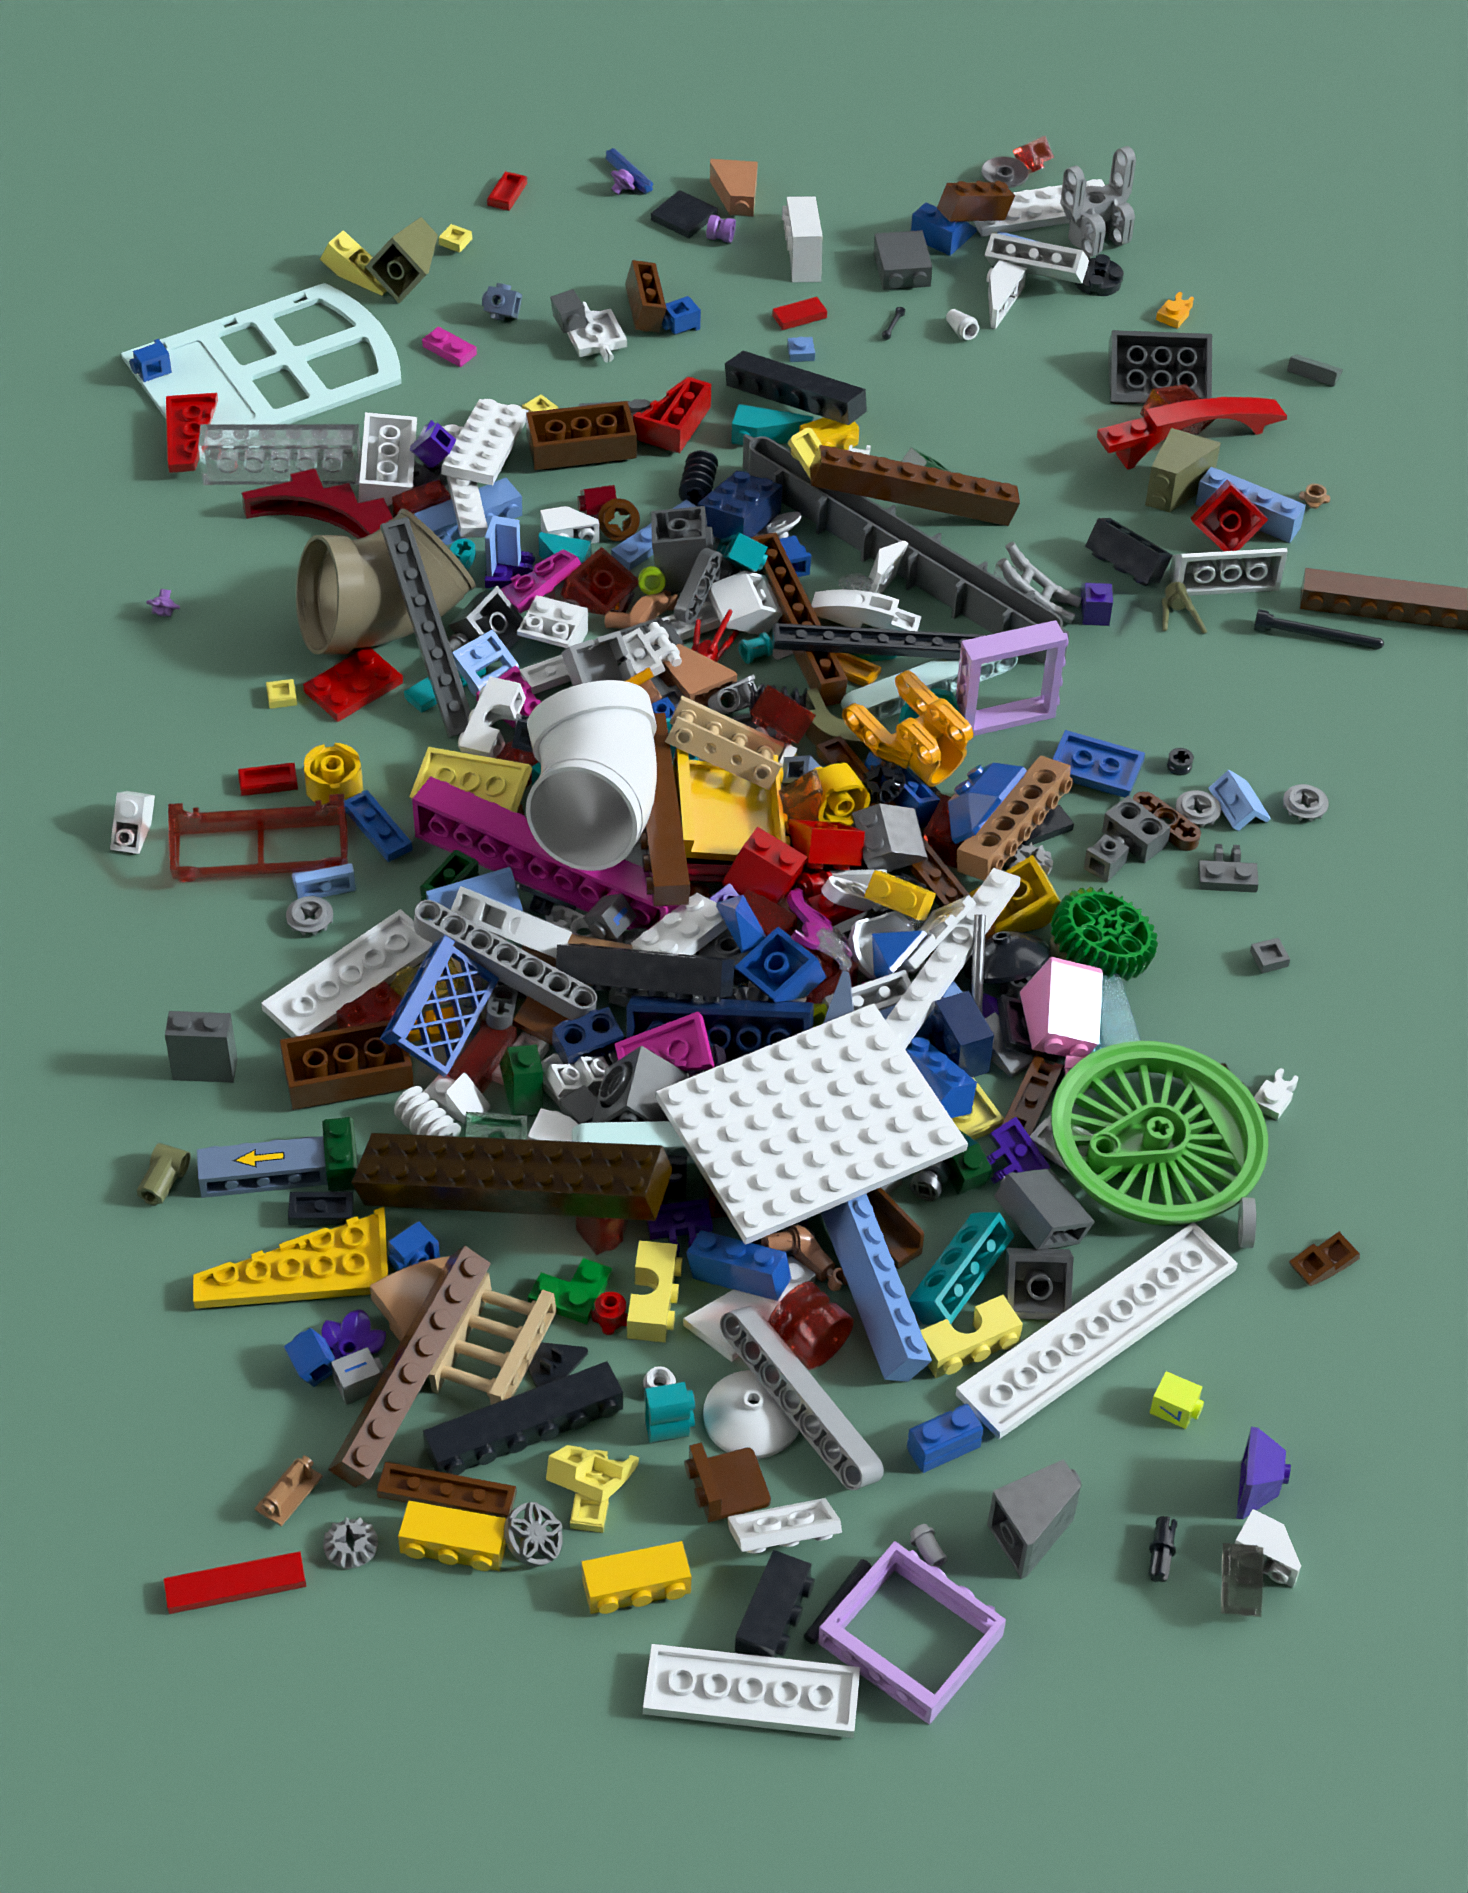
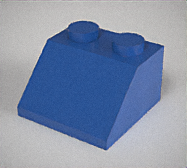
[911,202,977,256]
[735,927,826,1002]

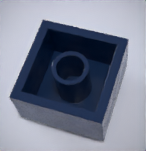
[929,991,994,1077]

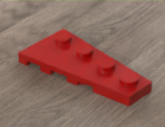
[166,393,218,473]

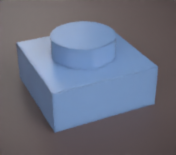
[787,337,815,362]

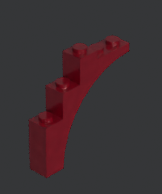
[241,468,393,539]

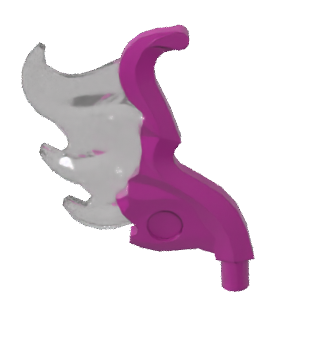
[787,888,853,971]

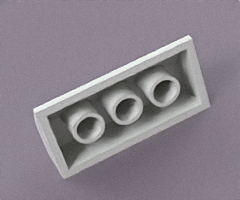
[358,412,417,506]
[1169,548,1288,596]

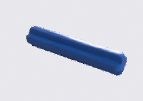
[605,148,653,194]

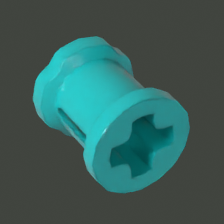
[738,632,773,664]

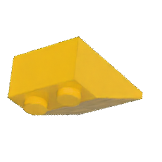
[969,855,1061,933]

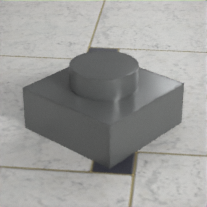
[1250,938,1290,973]

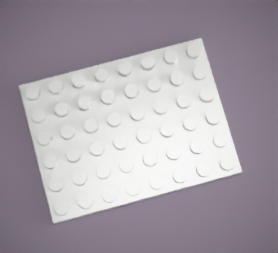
[656,1003,968,1245]

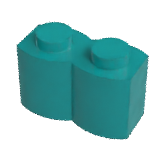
[644,1382,695,1443]

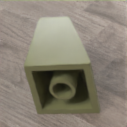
[365,217,438,303]
[1145,428,1221,513]

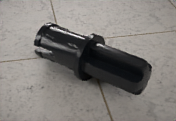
[1148,1516,1178,1582]

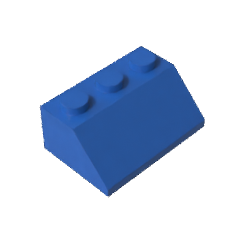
[905,1037,977,1118]

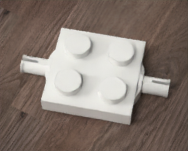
[567,302,627,363]

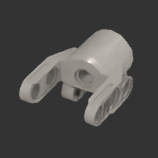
[1060,146,1136,258]

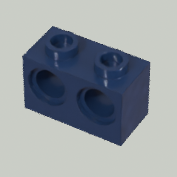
[552,1007,624,1064]

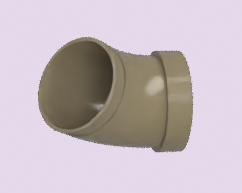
[296,508,476,655]

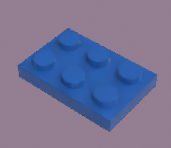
[1053,730,1145,798]

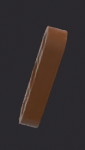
[1133,791,1201,851]

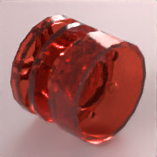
[768,1282,854,1370]

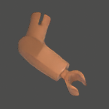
[605,590,679,629]
[761,1225,848,1291]

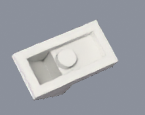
[422,1073,490,1128]

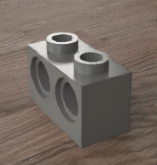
[1102,796,1171,863]

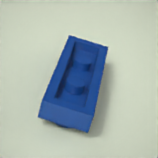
[342,790,413,862]

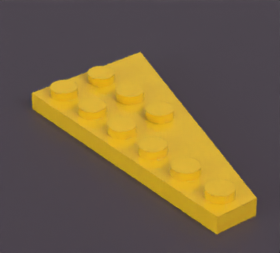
[193,1207,388,1309]

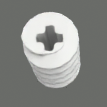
[394,1086,461,1137]

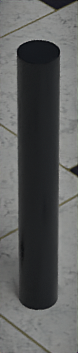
[804,1559,872,1644]

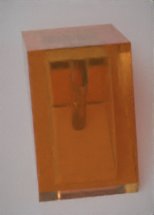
[779,770,823,821]

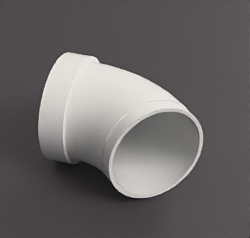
[526,680,657,871]

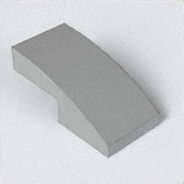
[985,1013,1033,1079]

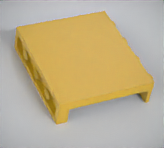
[672,748,790,861]

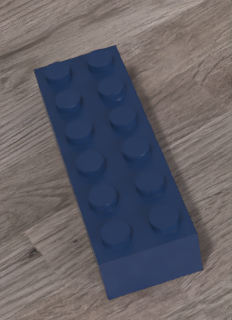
[627,996,814,1067]

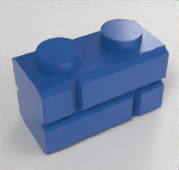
[907,1403,983,1473]

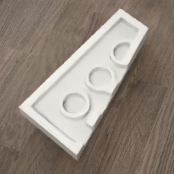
[683,1256,816,1362]

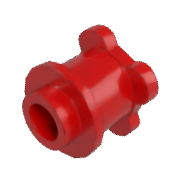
[797,869,832,901]
[592,1291,628,1335]

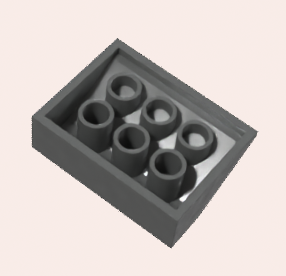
[1108,330,1212,405]

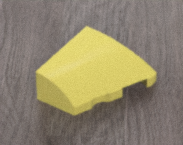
[546,1445,639,1503]

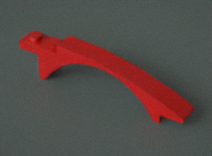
[1097,397,1287,470]

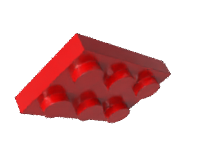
[303,647,403,722]

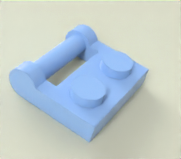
[452,629,520,696]

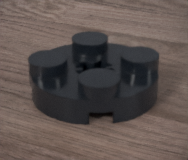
[1074,254,1124,296]

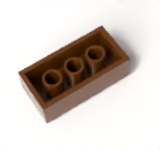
[526,401,637,470]
[280,1020,414,1110]

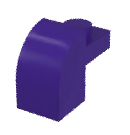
[410,420,456,468]

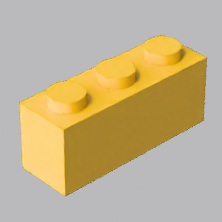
[398,1501,507,1571]
[581,1541,692,1614]

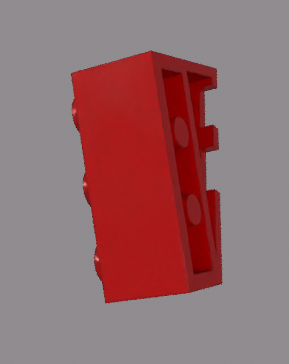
[633,377,711,454]

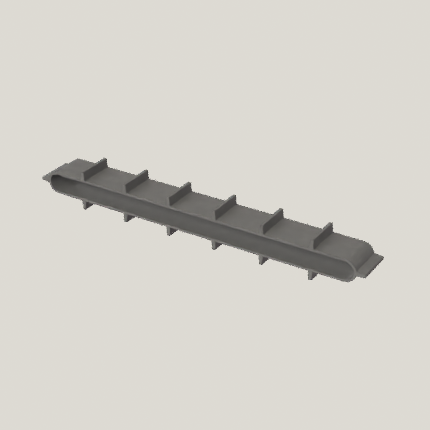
[742,434,1069,663]

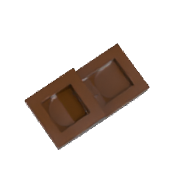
[1289,1231,1360,1286]

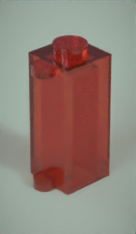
[447,1020,517,1094]

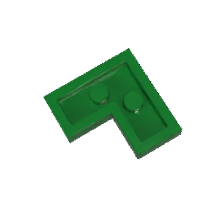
[528,1258,612,1325]

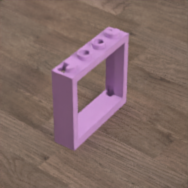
[955,620,1069,736]
[818,1541,1006,1725]

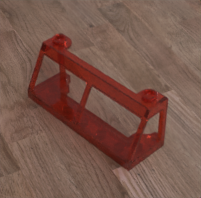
[168,794,348,882]

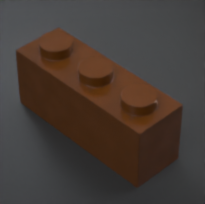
[937,181,1015,221]
[625,260,666,332]

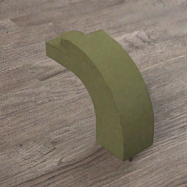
[804,688,879,760]

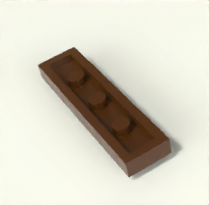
[377,1462,517,1518]

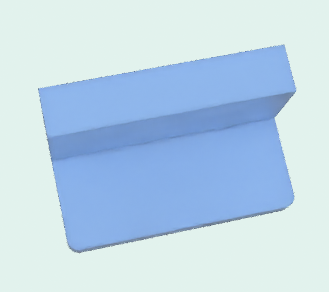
[485,516,521,576]
[1208,770,1271,831]
[292,862,356,899]

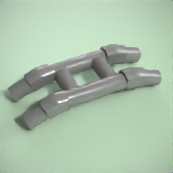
[997,542,1082,624]

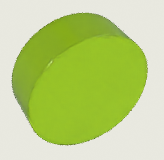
[638,566,665,595]

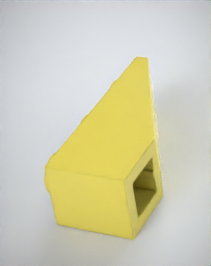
[320,230,387,296]

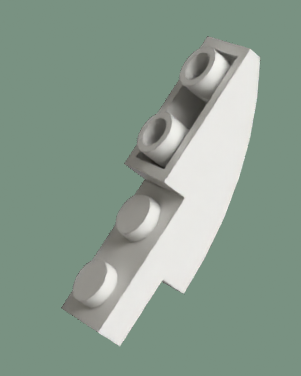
[811,589,921,631]
[451,886,572,958]

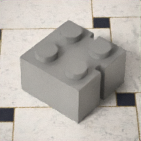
[561,631,636,686]

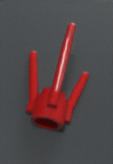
[691,609,739,663]

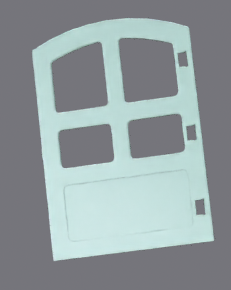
[121,283,402,456]

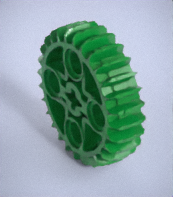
[1050,887,1158,982]

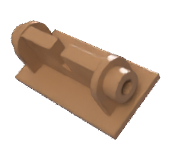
[254,1456,323,1527]

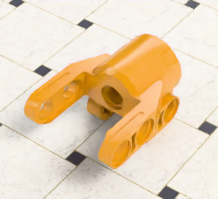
[842,670,974,787]

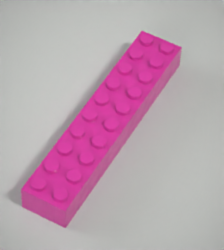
[412,776,680,930]

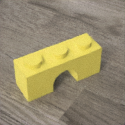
[627,1240,683,1343]
[920,1295,1023,1378]

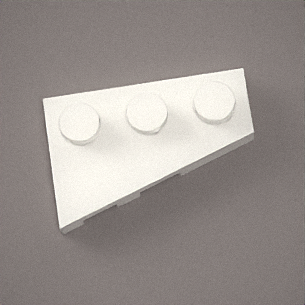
[894,895,977,974]

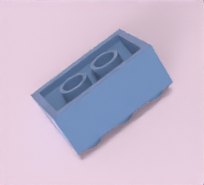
[426,867,523,920]

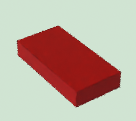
[487,171,527,211]
[772,297,828,330]
[238,762,298,796]

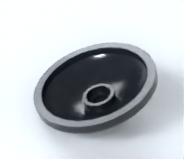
[962,931,1051,984]

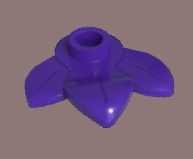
[322,1309,386,1360]

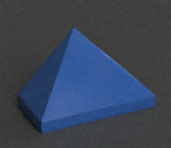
[716,895,767,953]
[872,930,927,979]

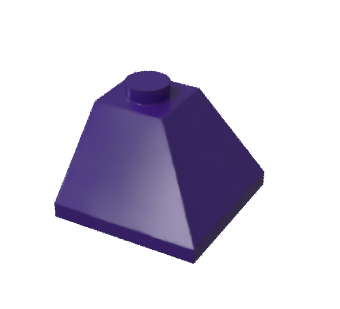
[1236,1426,1291,1519]

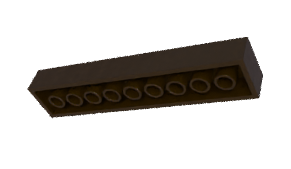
[352,1133,672,1221]

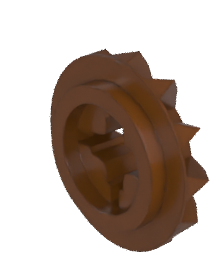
[598,498,640,541]

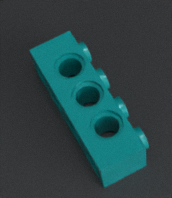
[908,1212,1015,1324]

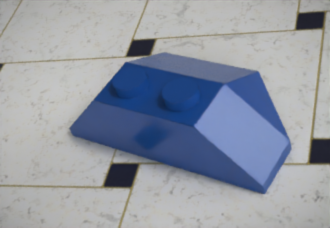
[948,762,1027,844]

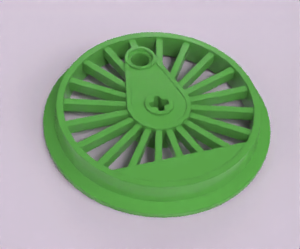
[1051,1041,1269,1226]

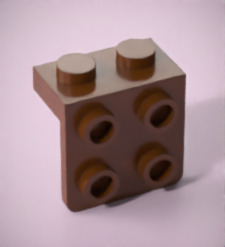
[684,1442,771,1523]

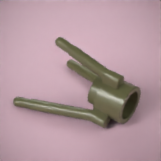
[1161,582,1207,634]

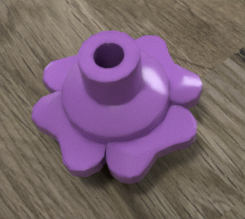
[611,169,635,195]
[146,589,180,617]

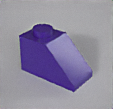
[1080,583,1113,626]

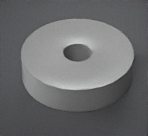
[1238,1197,1256,1248]

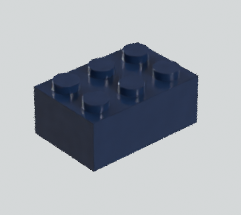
[698,471,782,539]

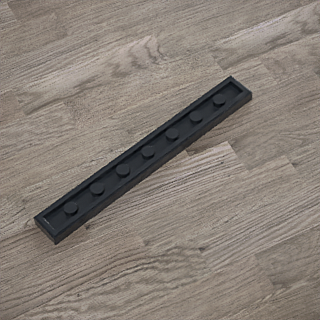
[772,623,987,659]

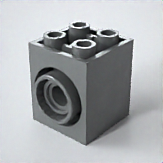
[651,506,715,595]
[592,1046,690,1123]

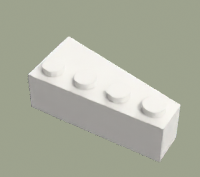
[782,196,823,282]

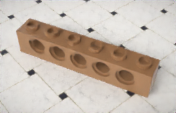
[957,755,1073,881]

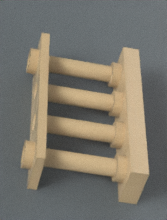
[665,696,784,790]
[428,1272,557,1405]

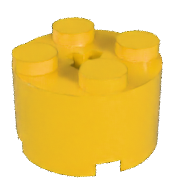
[304,743,363,811]
[803,763,870,825]

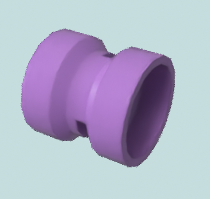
[706,215,736,243]

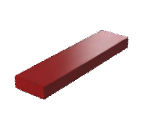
[163,1551,307,1614]

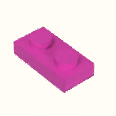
[422,326,477,367]

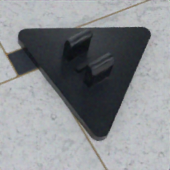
[516,883,577,916]
[528,1342,588,1388]

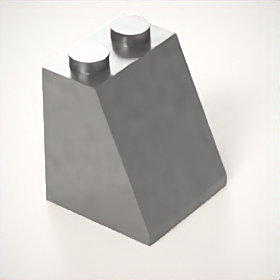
[987,1459,1082,1579]

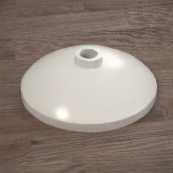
[703,1370,799,1459]

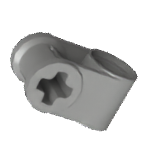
[708,675,757,715]

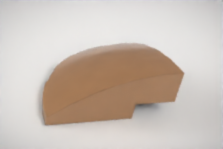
[370,1256,450,1342]

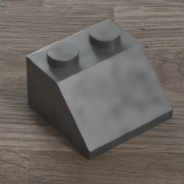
[852,804,928,872]
[1005,1247,1074,1320]

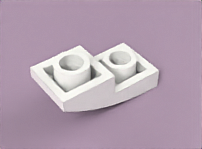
[545,1057,609,1097]

